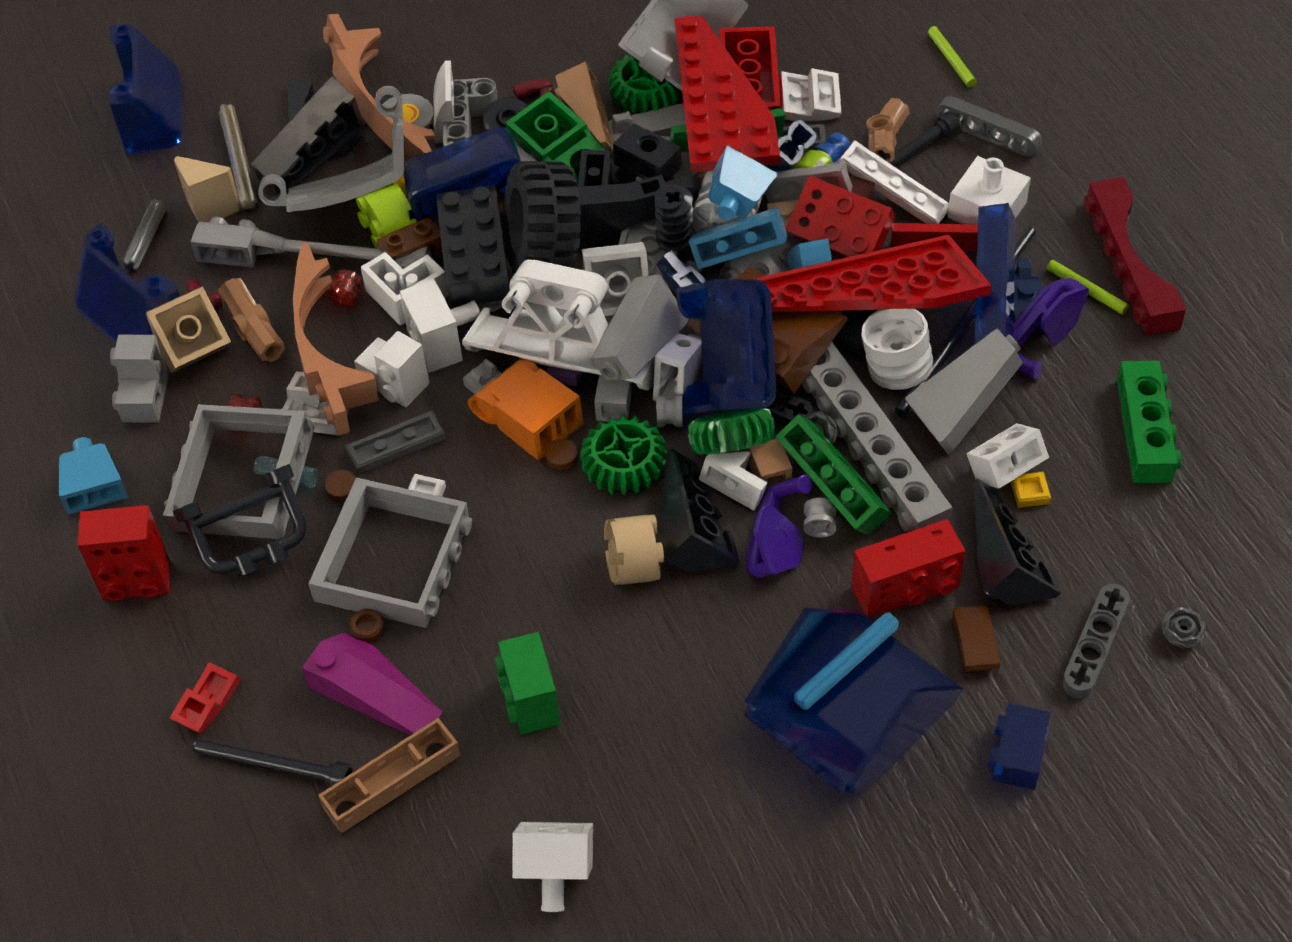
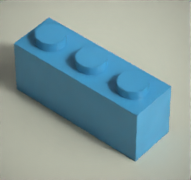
[689,207,788,270]

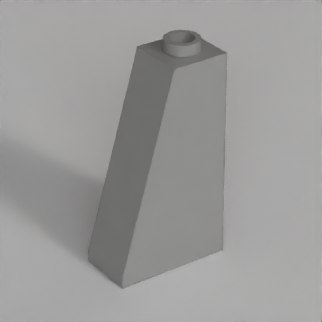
[591,275,689,381]
[905,328,1023,454]

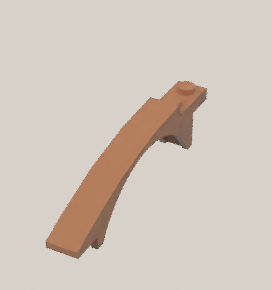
[323,14,435,178]
[293,242,379,435]

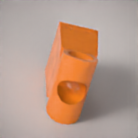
[468,358,584,461]

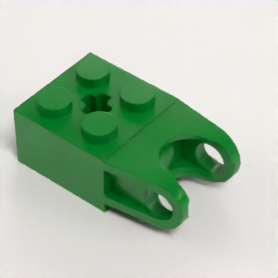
[505,91,605,187]

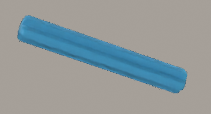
[794,613,899,710]

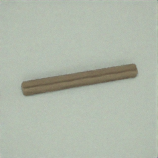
[219,104,257,210]

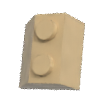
[146,286,231,373]

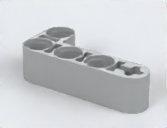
[443,78,498,179]

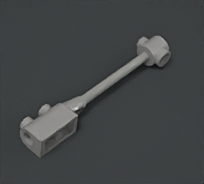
[190,217,432,269]

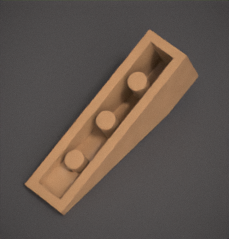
[555,62,614,160]

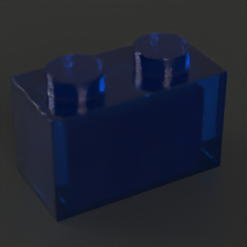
[988,703,1051,790]

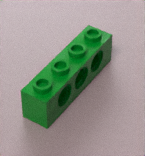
[1117,361,1181,483]
[776,414,892,535]

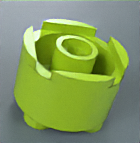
[356,183,416,249]

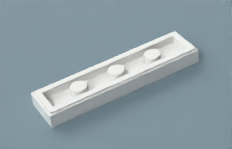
[839,140,949,224]

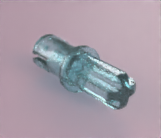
[254,455,318,489]

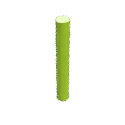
[927,26,977,88]
[1046,259,1129,315]

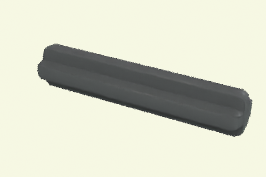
[122,199,166,271]

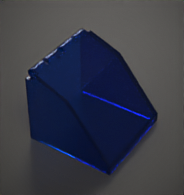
[744,608,964,795]

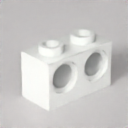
[966,423,1049,488]

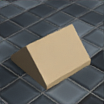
[174,156,241,223]

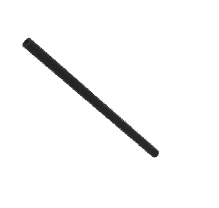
[895,227,1036,418]

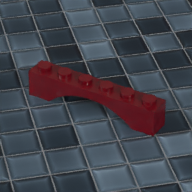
[1084,177,1186,336]

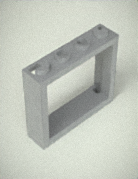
[163,404,315,539]
[308,478,472,628]

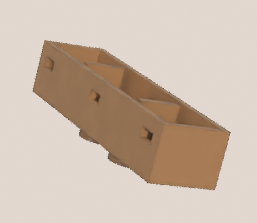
[318,718,461,834]

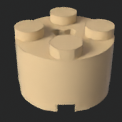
[604,515,664,585]

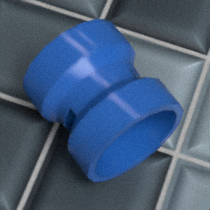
[813,132,851,163]

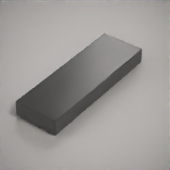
[345,410,446,475]

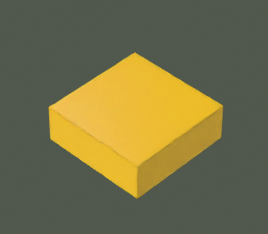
[1010,471,1051,508]

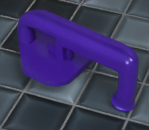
[1004,278,1089,379]
[746,475,812,578]

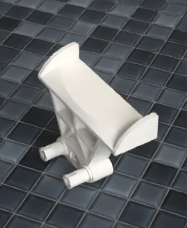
[462,259,656,390]

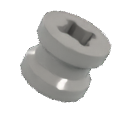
[656,396,683,428]
[804,498,836,538]

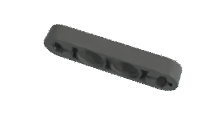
[935,96,1043,157]
[1062,584,1130,699]

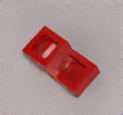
[169,662,241,734]

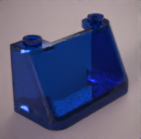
[110,24,182,154]
[403,127,521,224]
[74,223,180,342]
[677,279,776,414]

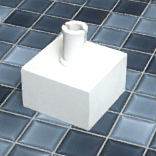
[947,156,1031,225]
[582,242,649,316]
[399,279,480,373]
[512,822,593,912]

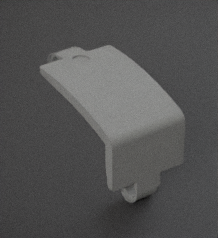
[618,0,748,91]
[258,86,404,212]

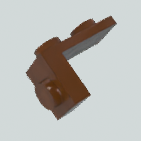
[377,217,444,263]

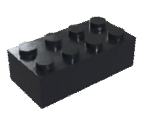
[436,184,510,308]

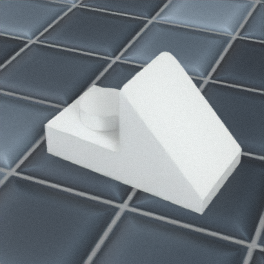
[699,451,767,511]

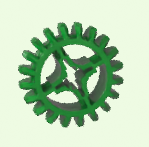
[608,55,682,115]
[688,407,775,455]
[580,415,667,497]

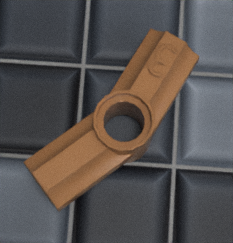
[866,98,909,163]
[218,277,285,362]

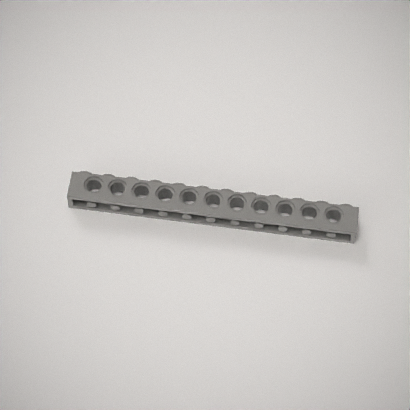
[727,249,953,532]

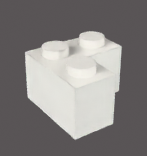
[361,252,449,326]
[354,331,429,407]

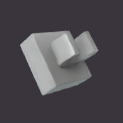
[463,359,502,394]

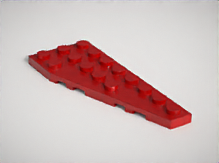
[674,16,780,172]
[723,235,991,313]

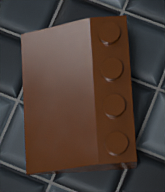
[687,267,848,394]

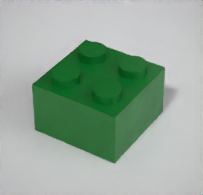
[494,632,560,735]

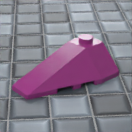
[302,632,443,735]

